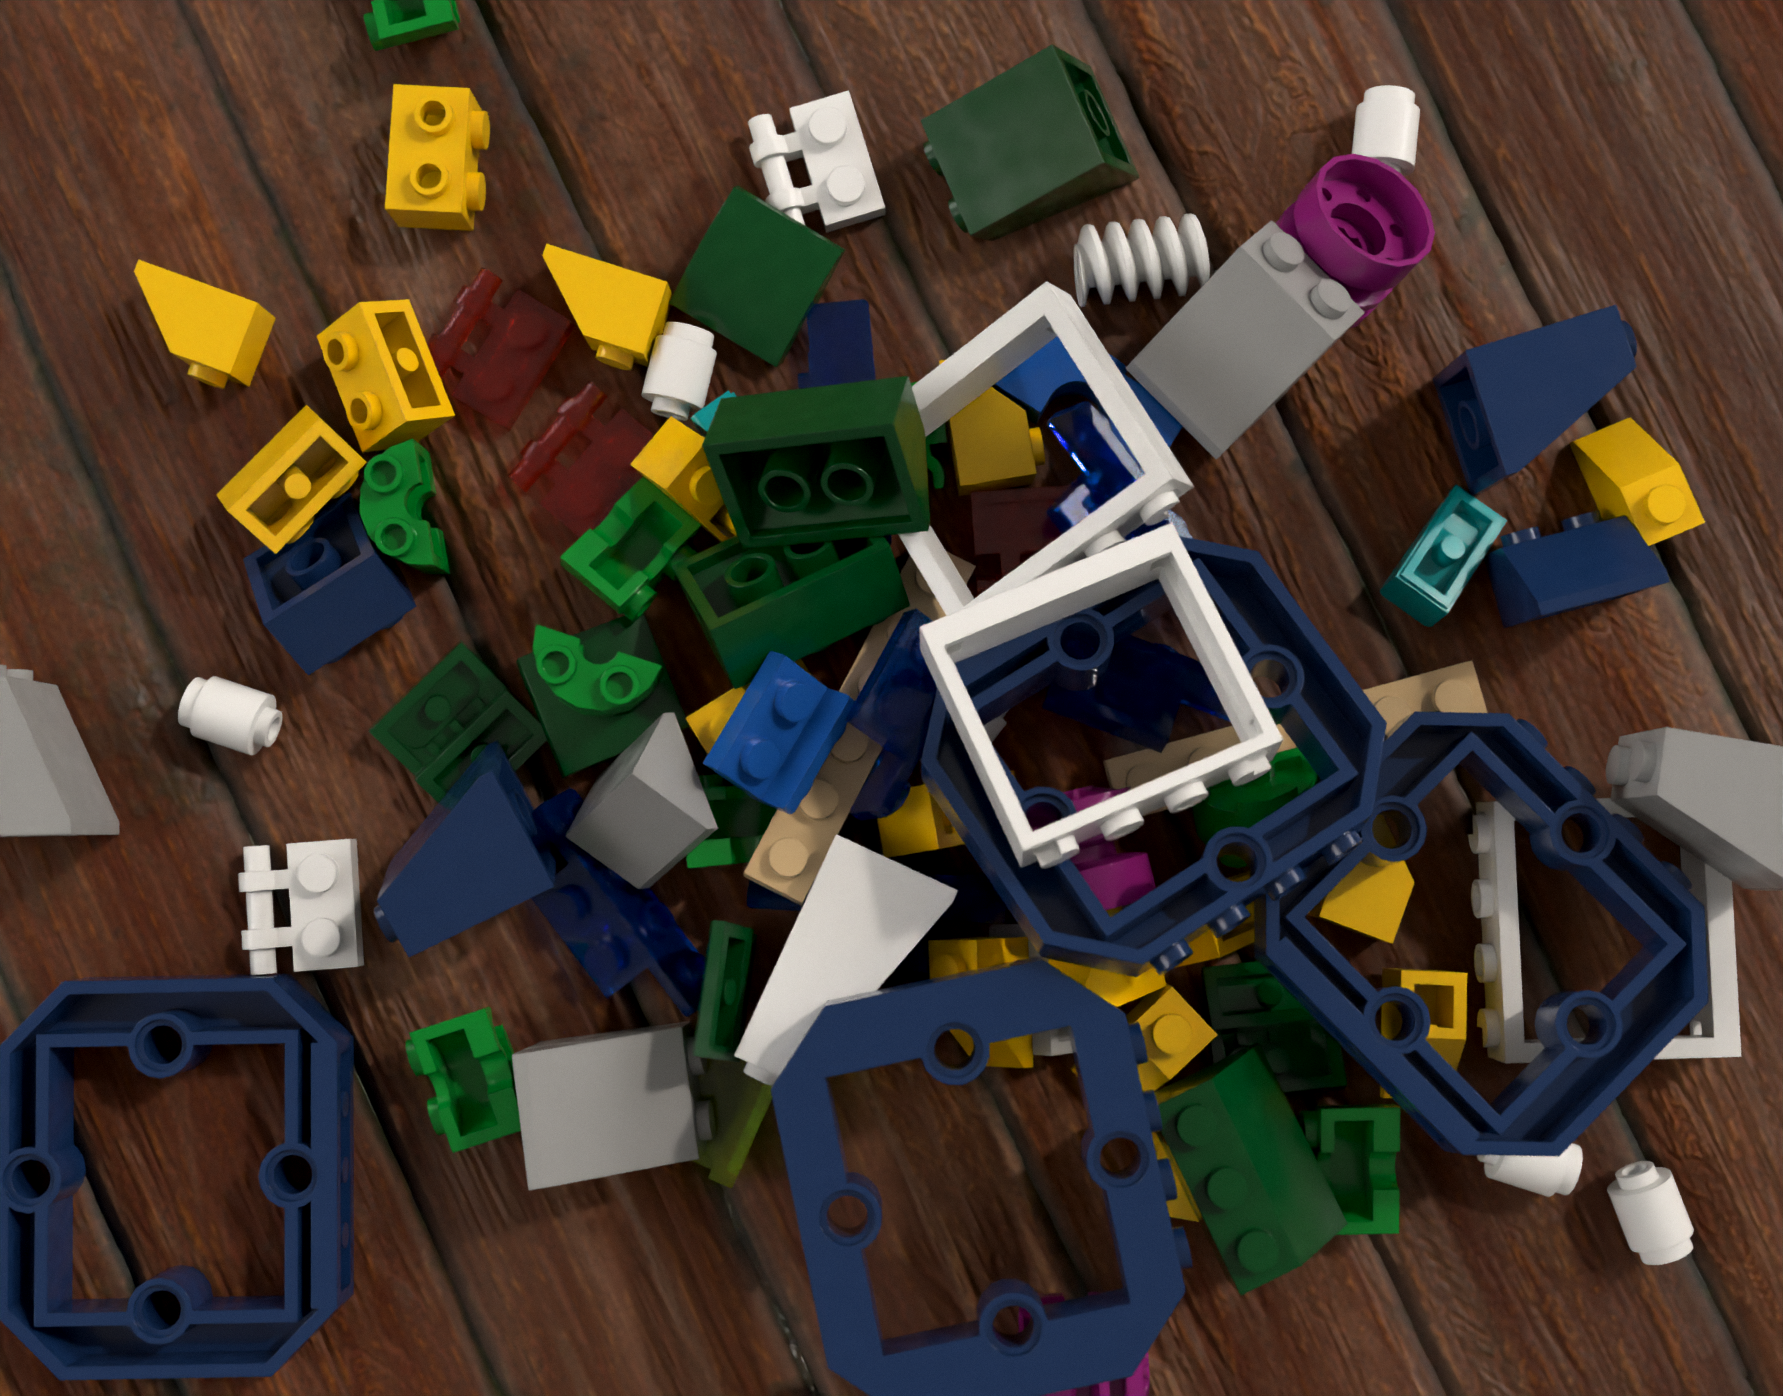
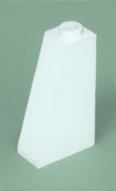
[734,834,958,1086]

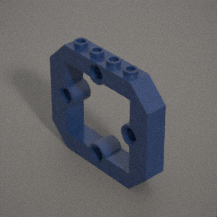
[921,536,1387,977]
[1254,712,1708,1156]
[771,956,1192,1396]
[0,974,354,1380]

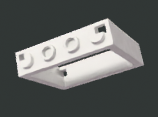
[898,281,1194,616]
[920,523,1283,868]
[1468,798,1741,1064]

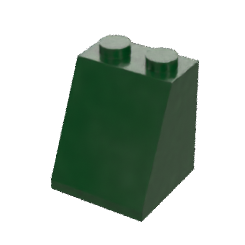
[921,44,1140,241]

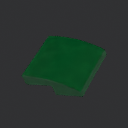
[669,186,845,367]
[516,614,690,778]
[369,640,547,803]
[692,920,757,1062]
[1201,961,1348,1096]

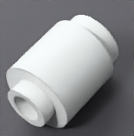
[1352,85,1420,176]
[641,322,717,421]
[178,676,282,755]
[1477,1143,1583,1197]
[1607,1161,1694,1265]

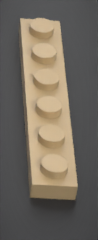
[743,551,976,906]
[1103,660,1488,816]

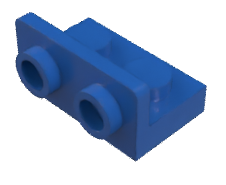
[703,650,857,815]

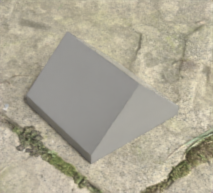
[565,712,718,889]

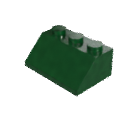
[702,376,930,549]
[672,535,911,690]
[1154,1042,1347,1296]

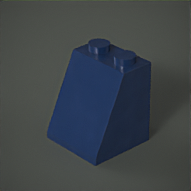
[1432,305,1637,496]
[374,740,557,957]

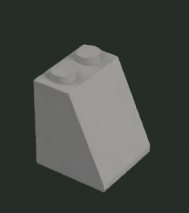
[1125,220,1365,459]
[0,665,119,837]
[1606,727,1783,891]
[512,1021,716,1190]

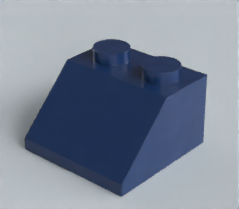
[243,492,417,675]
[1484,510,1670,628]

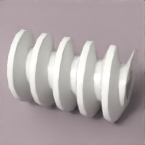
[1074,213,1210,307]

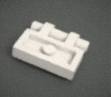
[748,90,885,233]
[238,839,364,975]

